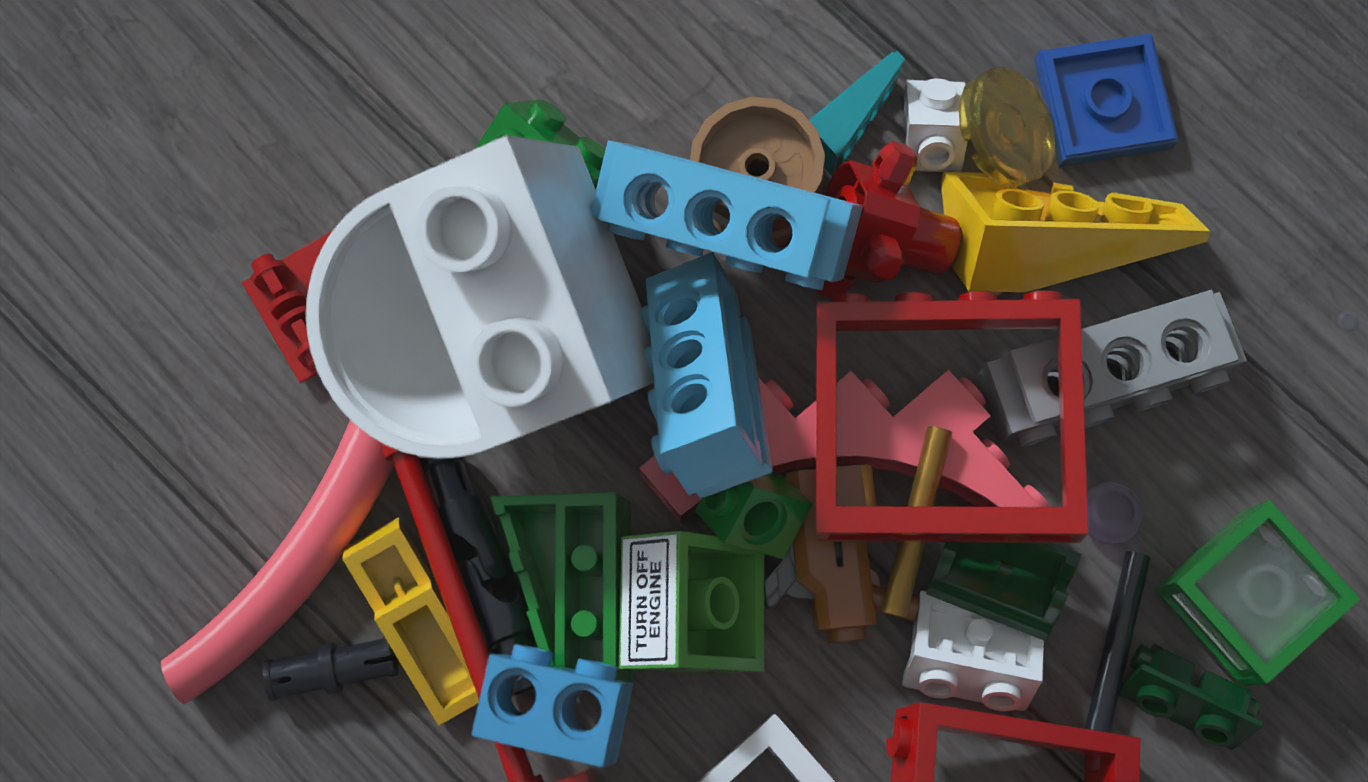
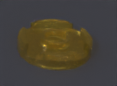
[958,66,1055,187]

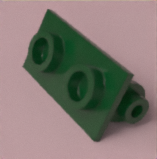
[1119,644,1263,750]

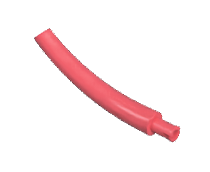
[161,420,394,705]

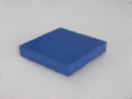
[1034,33,1179,167]

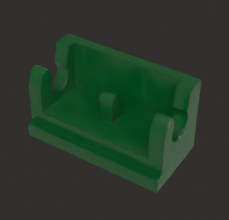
[926,542,1081,642]

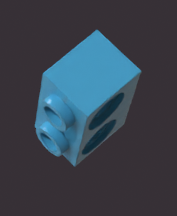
[471,644,634,768]

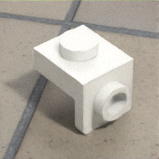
[904,79,970,172]

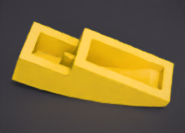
[342,517,479,726]

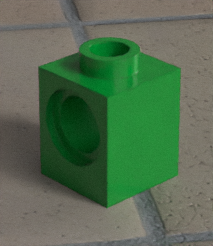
[695,472,813,559]

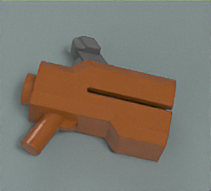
[764,464,920,644]

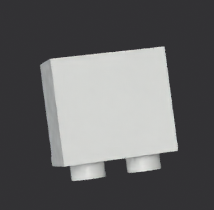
[306,135,654,458]

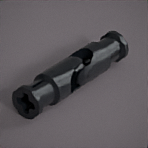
[420,456,535,697]

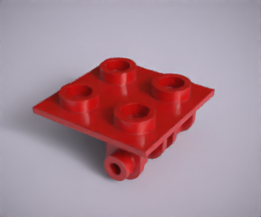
[242,230,333,384]

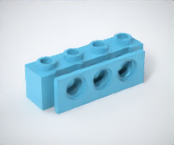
[591,140,863,290]
[641,252,773,499]

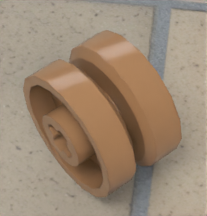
[690,97,825,246]

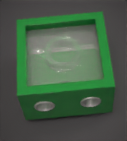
[1154,500,1360,686]

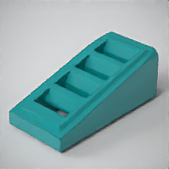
[809,51,905,175]

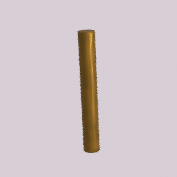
[881,426,952,618]

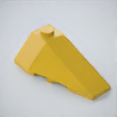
[941,172,1211,296]

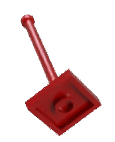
[381,444,597,782]

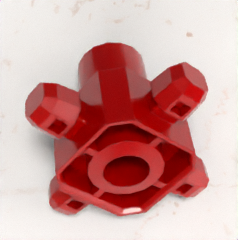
[816,141,961,298]

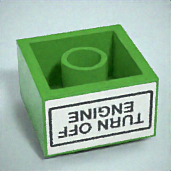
[619,531,764,673]

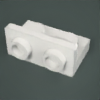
[902,590,1044,711]

